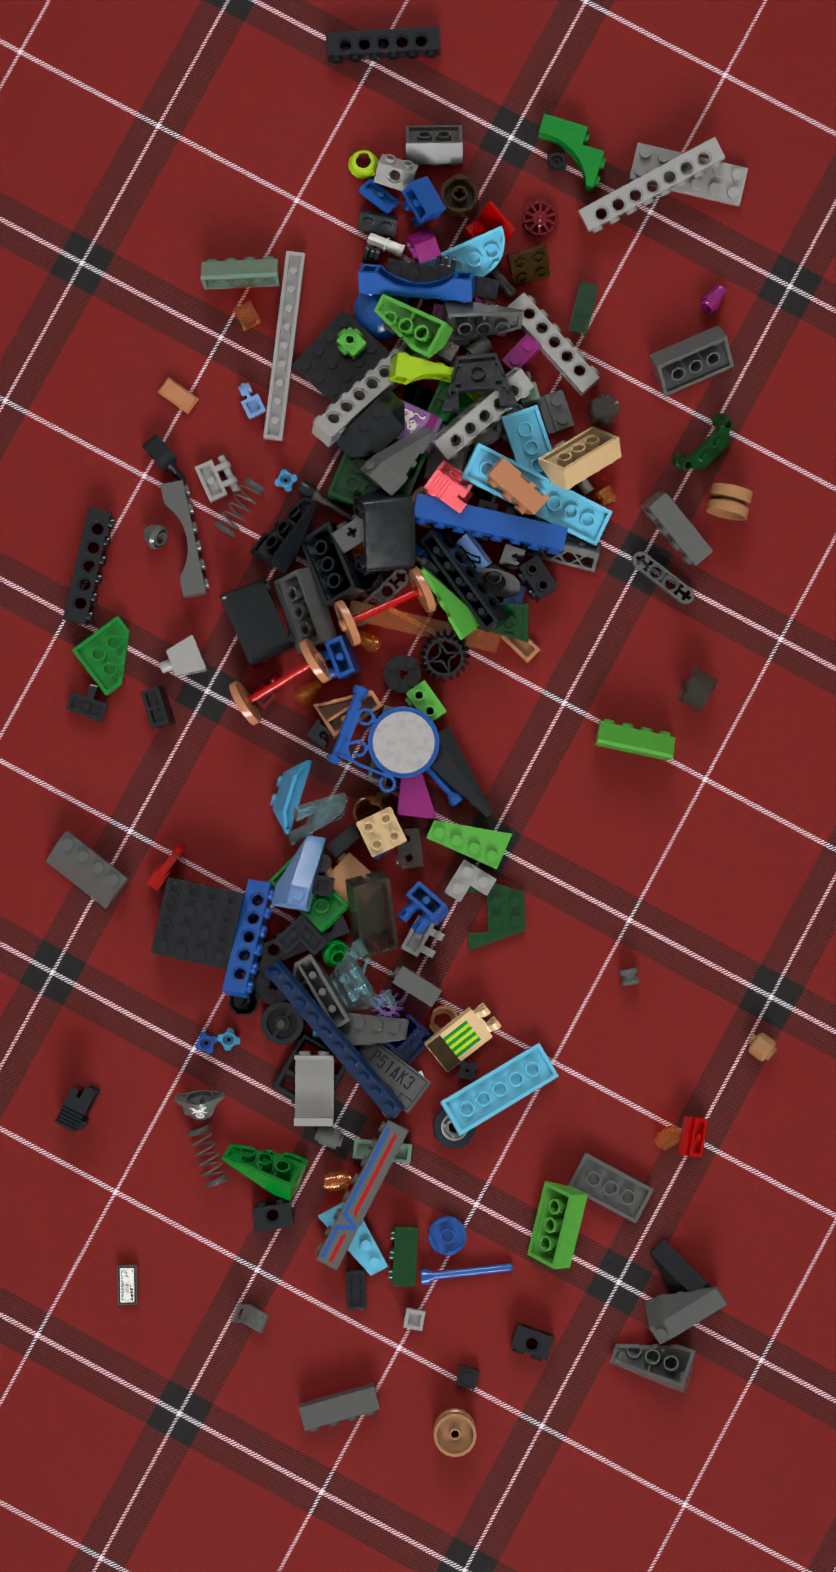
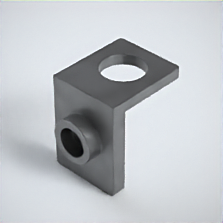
[231,1303,270,1333]

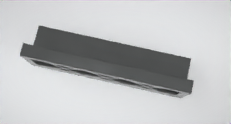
[522,535,601,572]

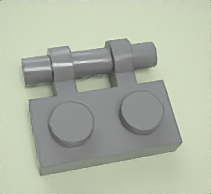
[194,455,240,503]

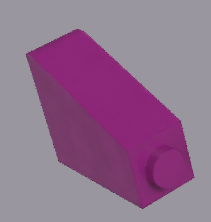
[397,773,436,819]

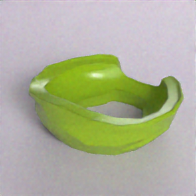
[348,150,378,179]

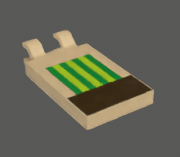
[424,1003,501,1072]

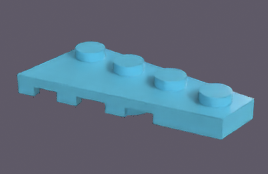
[318,1201,388,1276]

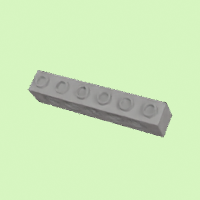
[508,293,600,396]
[430,367,534,460]

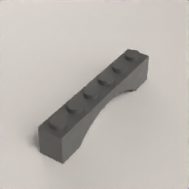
[160,480,210,599]

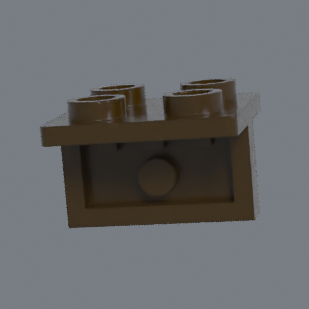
[506,245,550,286]

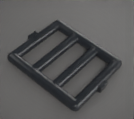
[272,1032,347,1104]

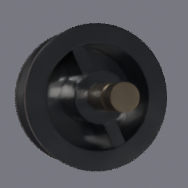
[261,1001,304,1045]

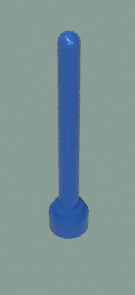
[426,766,464,808]
[420,1263,513,1285]

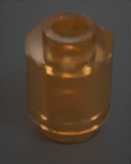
[654,1125,681,1151]
[324,1170,352,1191]

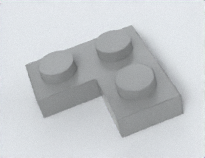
[444,859,497,902]

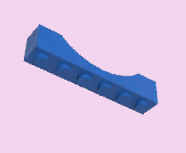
[358,264,475,303]

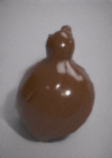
[352,788,392,822]

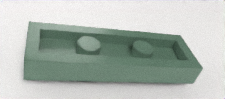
[353,1138,412,1164]

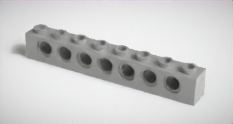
[578,137,725,233]
[312,341,428,447]

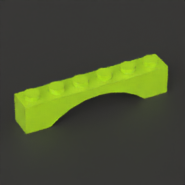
[388,352,500,407]

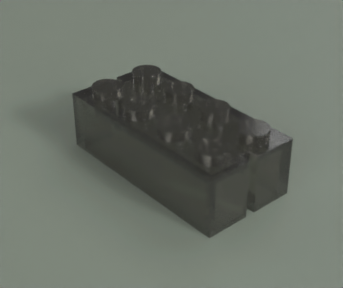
[345,871,399,958]

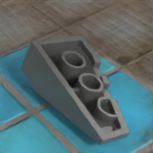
[360,426,435,496]

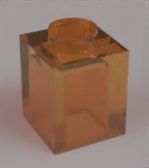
[233,301,260,331]

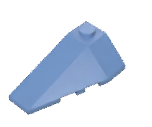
[271,835,326,912]

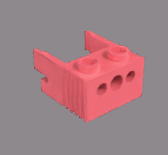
[424,459,474,513]

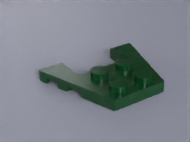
[467,883,526,950]

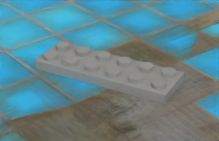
[629,142,748,207]

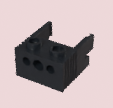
[54,1084,101,1133]

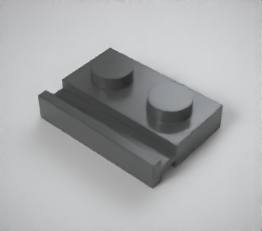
[537,390,575,435]

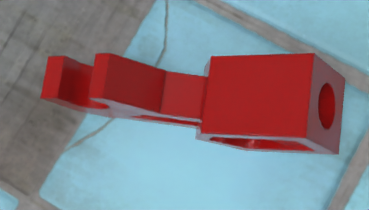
[147,844,186,891]

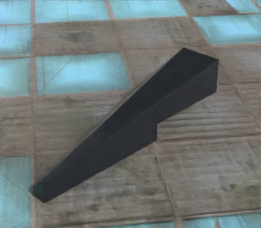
[431,727,493,819]

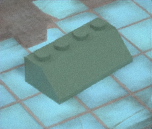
[201,256,280,290]

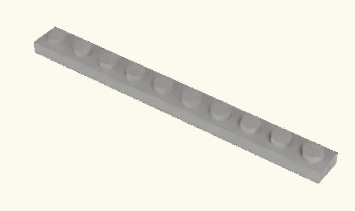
[263,251,306,441]

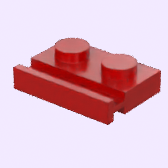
[678,1116,708,1157]

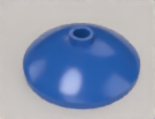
[354,293,410,339]

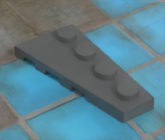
[338,1013,409,1047]

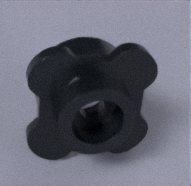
[547,152,567,172]
[457,1060,478,1081]

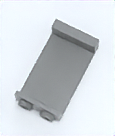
[294,1051,334,1126]

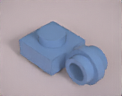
[238,382,266,420]

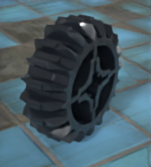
[419,629,470,681]

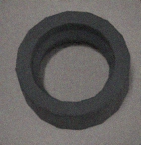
[326,824,362,858]

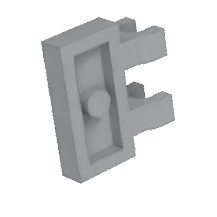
[401,914,445,958]

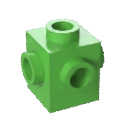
[337,327,367,360]

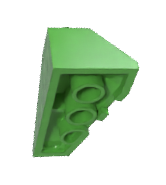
[374,294,453,358]

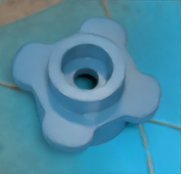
[275,469,297,492]
[217,1028,240,1051]

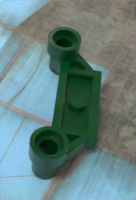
[672,413,733,471]

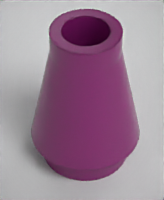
[700,285,726,314]

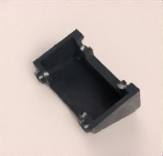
[353,489,416,573]
[219,579,296,668]

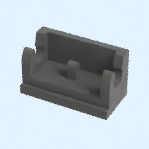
[499,544,526,570]

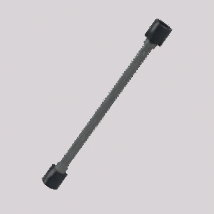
[297,480,441,577]

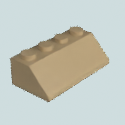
[537,426,621,490]

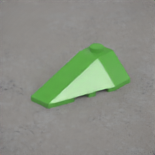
[421,567,480,640]

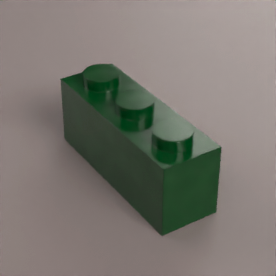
[388,1224,418,1287]

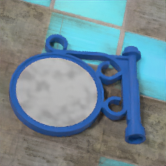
[326,685,439,793]

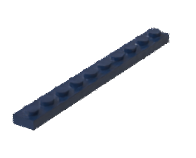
[264,959,405,1120]

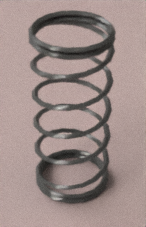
[214,477,265,537]
[186,1125,229,1188]

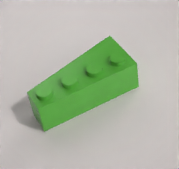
[426,820,512,869]

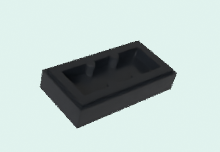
[346,1269,367,1310]

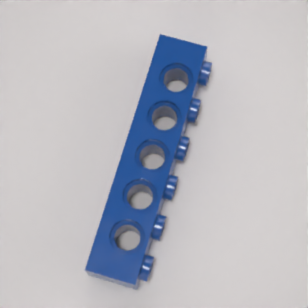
[222,879,275,998]

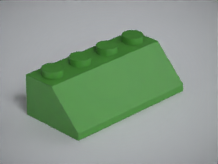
[594,719,675,761]
[527,1181,588,1269]

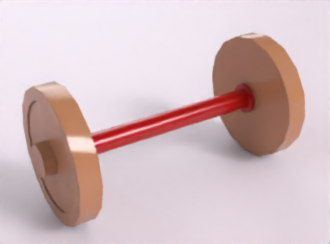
[334,566,436,646]
[229,638,331,726]

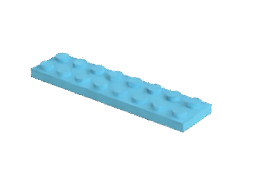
[461,443,613,546]

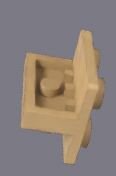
[356,807,407,857]

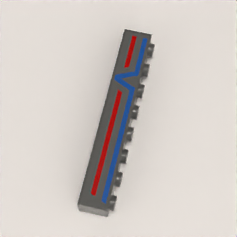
[315,1119,409,1270]

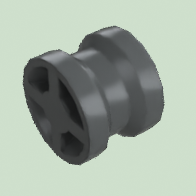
[619,967,640,986]

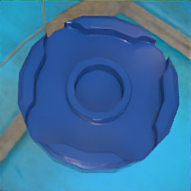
[428,1216,467,1255]

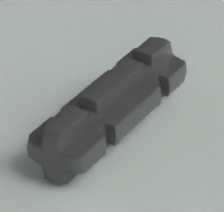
[489,266,516,298]

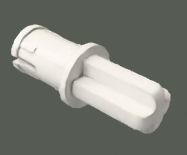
[367,233,405,257]

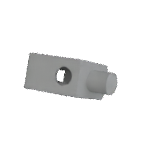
[159,635,207,677]

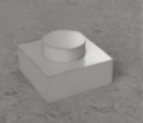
[403,1307,426,1331]

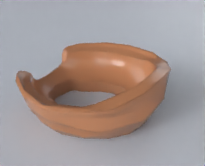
[429,1005,458,1034]

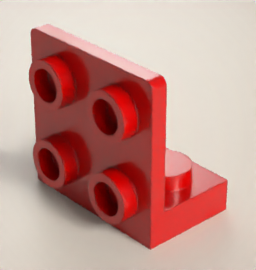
[462,202,515,245]

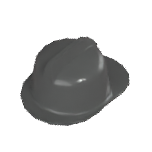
[478,564,520,598]

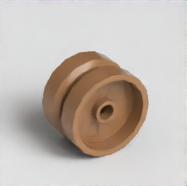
[706,483,753,520]
[433,1408,477,1457]

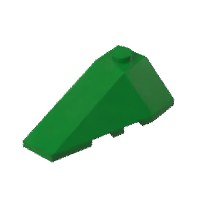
[222,1144,308,1201]

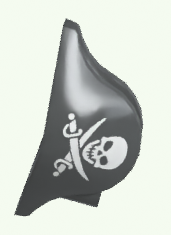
[174,1090,224,1120]

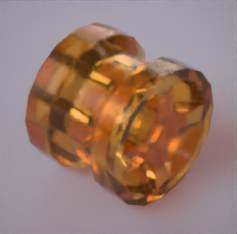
[595,485,619,507]

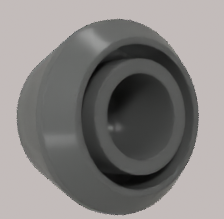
[143,524,168,549]

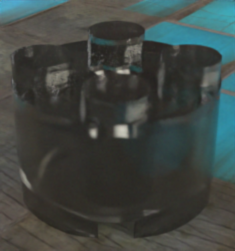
[676,666,718,712]

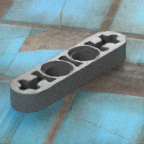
[632,552,695,605]
[351,569,409,627]

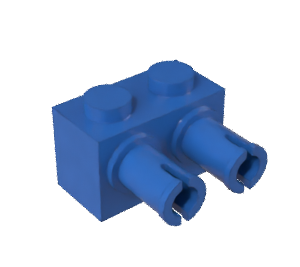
[402,176,446,228]
[320,635,362,679]
[397,881,450,935]

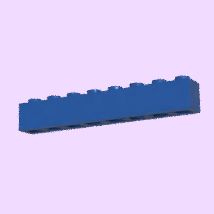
[414,493,568,555]

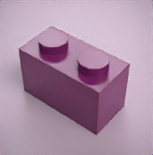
[406,228,441,263]
[501,333,541,372]

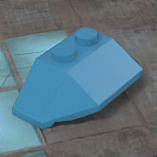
[270,760,312,835]

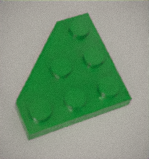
[72,616,130,696]

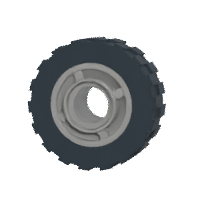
[433,1108,476,1149]

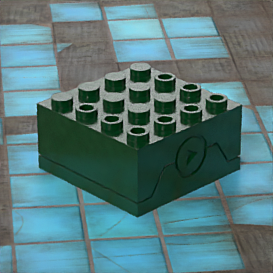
[327,439,428,510]

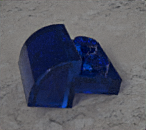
[384,1012,433,1065]

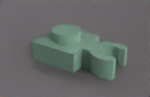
[521,371,541,407]

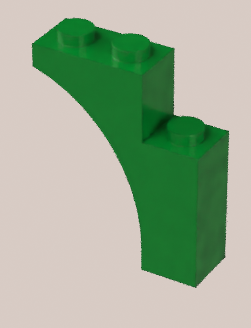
[538,114,606,193]

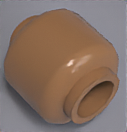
[747,1032,777,1061]

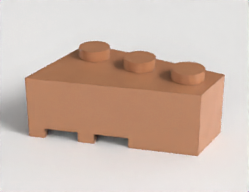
[485,458,550,515]
[314,690,383,739]

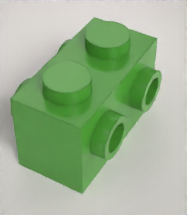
[405,680,447,722]

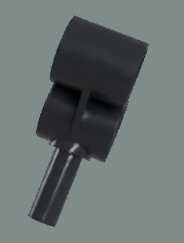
[142,434,186,481]

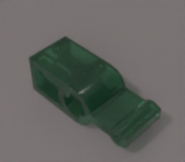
[568,281,599,335]

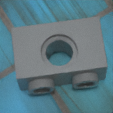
[374,154,419,191]

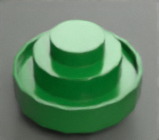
[321,939,350,967]

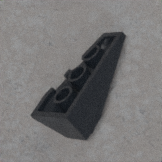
[250,496,317,575]

